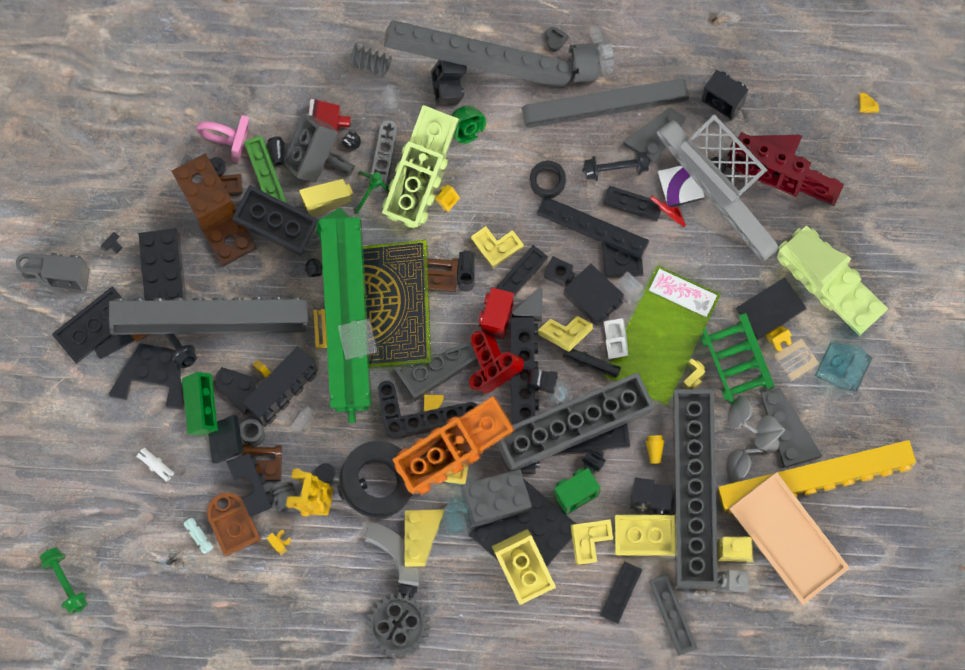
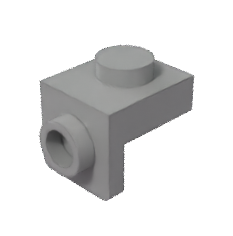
[718,570,749,593]

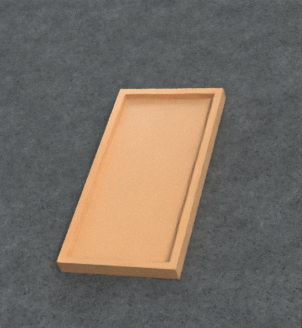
[729,472,850,605]

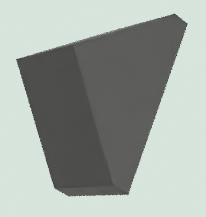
[512,287,543,321]

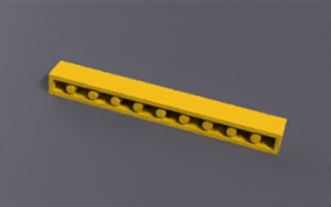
[717,440,916,515]

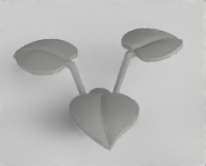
[727,396,786,483]

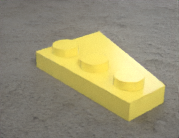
[405,509,445,567]

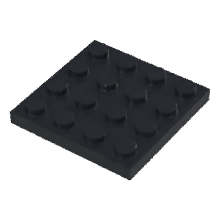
[469,478,576,567]

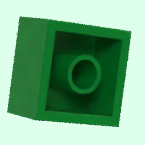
[554,468,601,515]

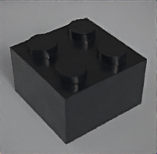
[701,70,749,121]

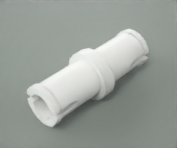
[137,447,175,482]

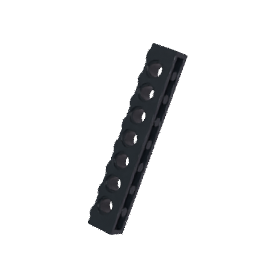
[511,318,540,474]

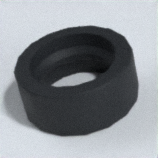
[530,160,566,198]

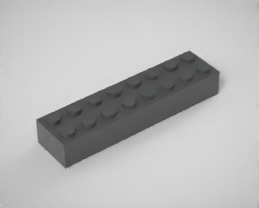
[496,372,655,472]

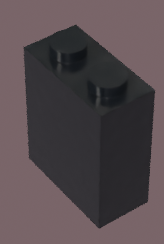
[563,264,624,326]

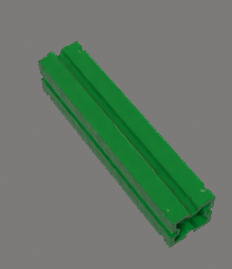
[320,217,372,423]

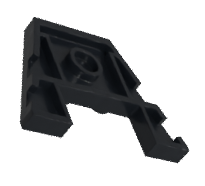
[109,343,184,410]

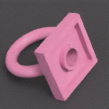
[196,115,249,163]

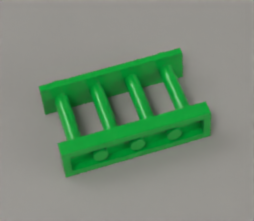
[700,313,774,404]

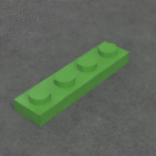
[244,135,287,203]

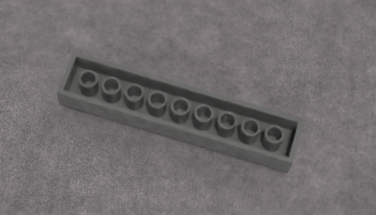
[673,389,718,589]

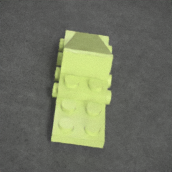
[382,105,459,228]
[777,226,888,336]

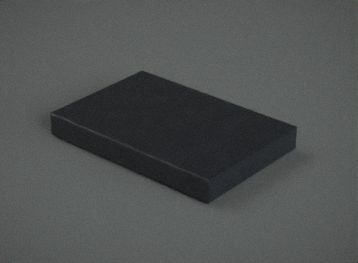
[736,277,807,340]

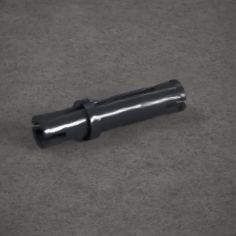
[563,348,621,379]

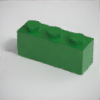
[182,372,218,436]

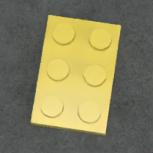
[615,515,676,556]

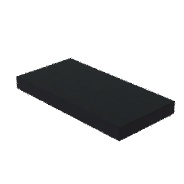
[52,286,123,364]
[552,423,630,456]

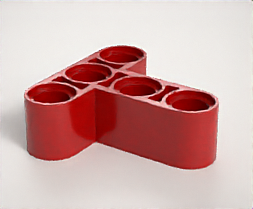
[469,331,524,394]

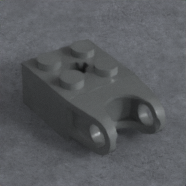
[16,253,90,291]

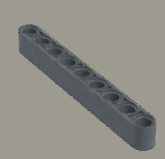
[521,79,689,128]

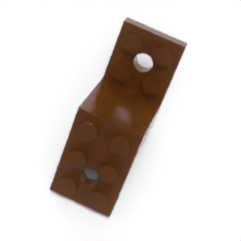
[171,153,256,267]

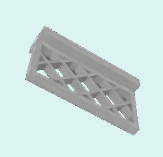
[680,114,768,202]

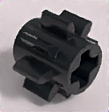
[582,448,606,473]

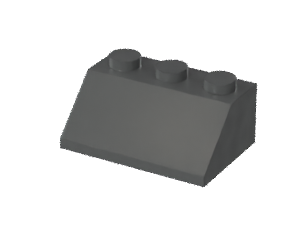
[283,112,338,183]

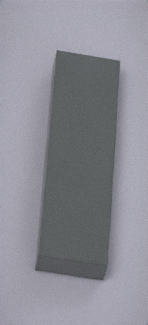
[648,574,697,656]

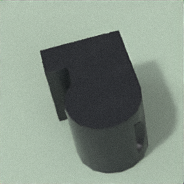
[527,369,558,394]

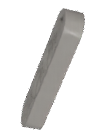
[371,120,398,192]

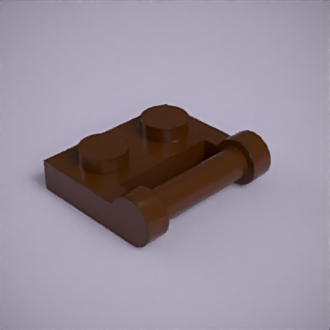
[423,256,459,292]
[241,445,282,481]

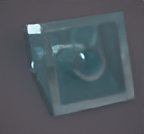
[815,342,872,392]

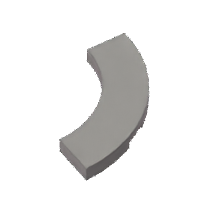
[365,522,419,586]

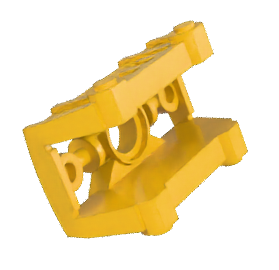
[286,468,333,517]

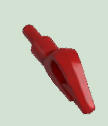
[650,195,686,227]

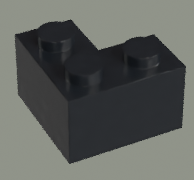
[431,60,467,106]
[630,477,673,515]

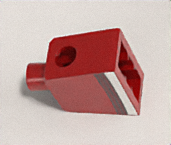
[308,99,351,136]

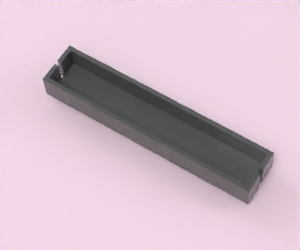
[109,297,308,335]

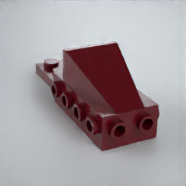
[727,132,844,206]

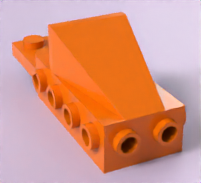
[392,396,515,495]

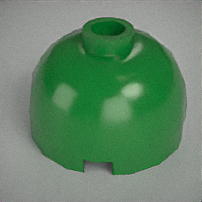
[451,105,487,144]

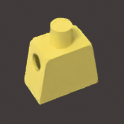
[717,537,753,562]

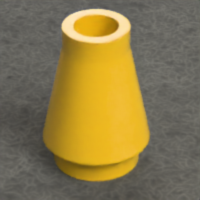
[645,435,665,464]

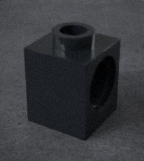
[544,256,575,288]

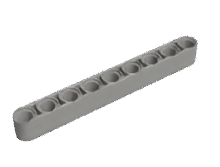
[657,120,779,261]

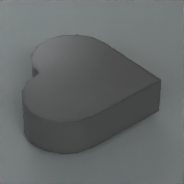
[546,27,569,52]

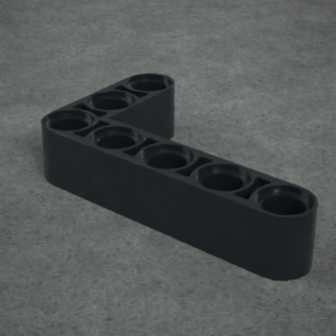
[378,381,478,439]

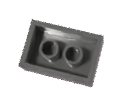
[461,469,532,528]

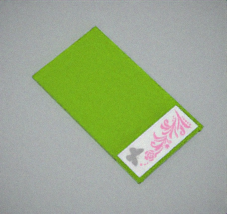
[604,265,721,405]

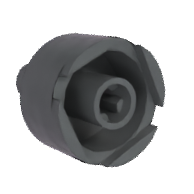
[568,43,601,82]

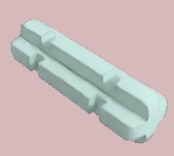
[184,518,213,554]

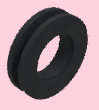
[339,441,413,518]

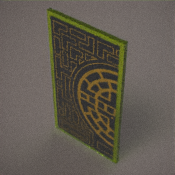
[363,239,431,368]

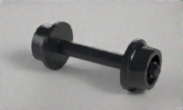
[582,150,651,181]
[165,334,197,368]

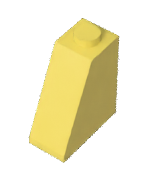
[299,179,353,217]

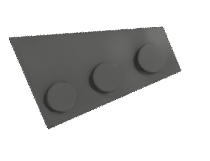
[623,107,686,164]

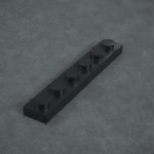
[537,196,649,259]

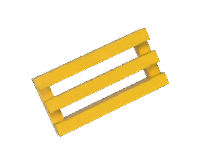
[313,309,327,349]

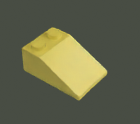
[492,529,556,605]

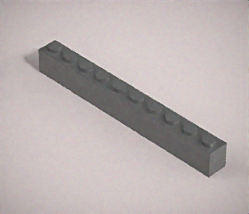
[384,20,572,88]

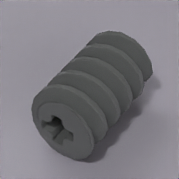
[351,44,392,77]

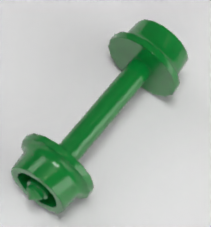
[40,547,88,614]

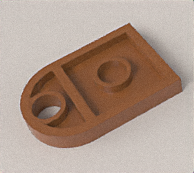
[207,492,261,557]

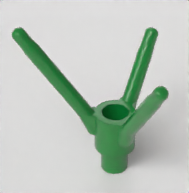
[355,171,390,214]

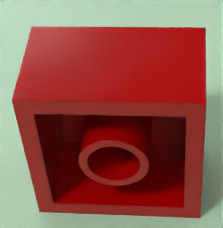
[478,287,514,340]

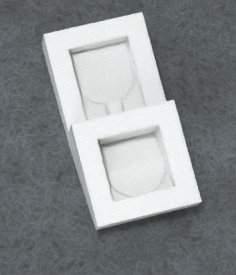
[604,318,628,359]

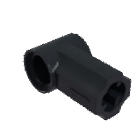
[457,250,476,292]

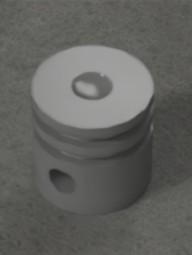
[240,419,265,447]
[270,482,297,512]

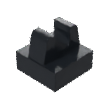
[100,232,123,254]

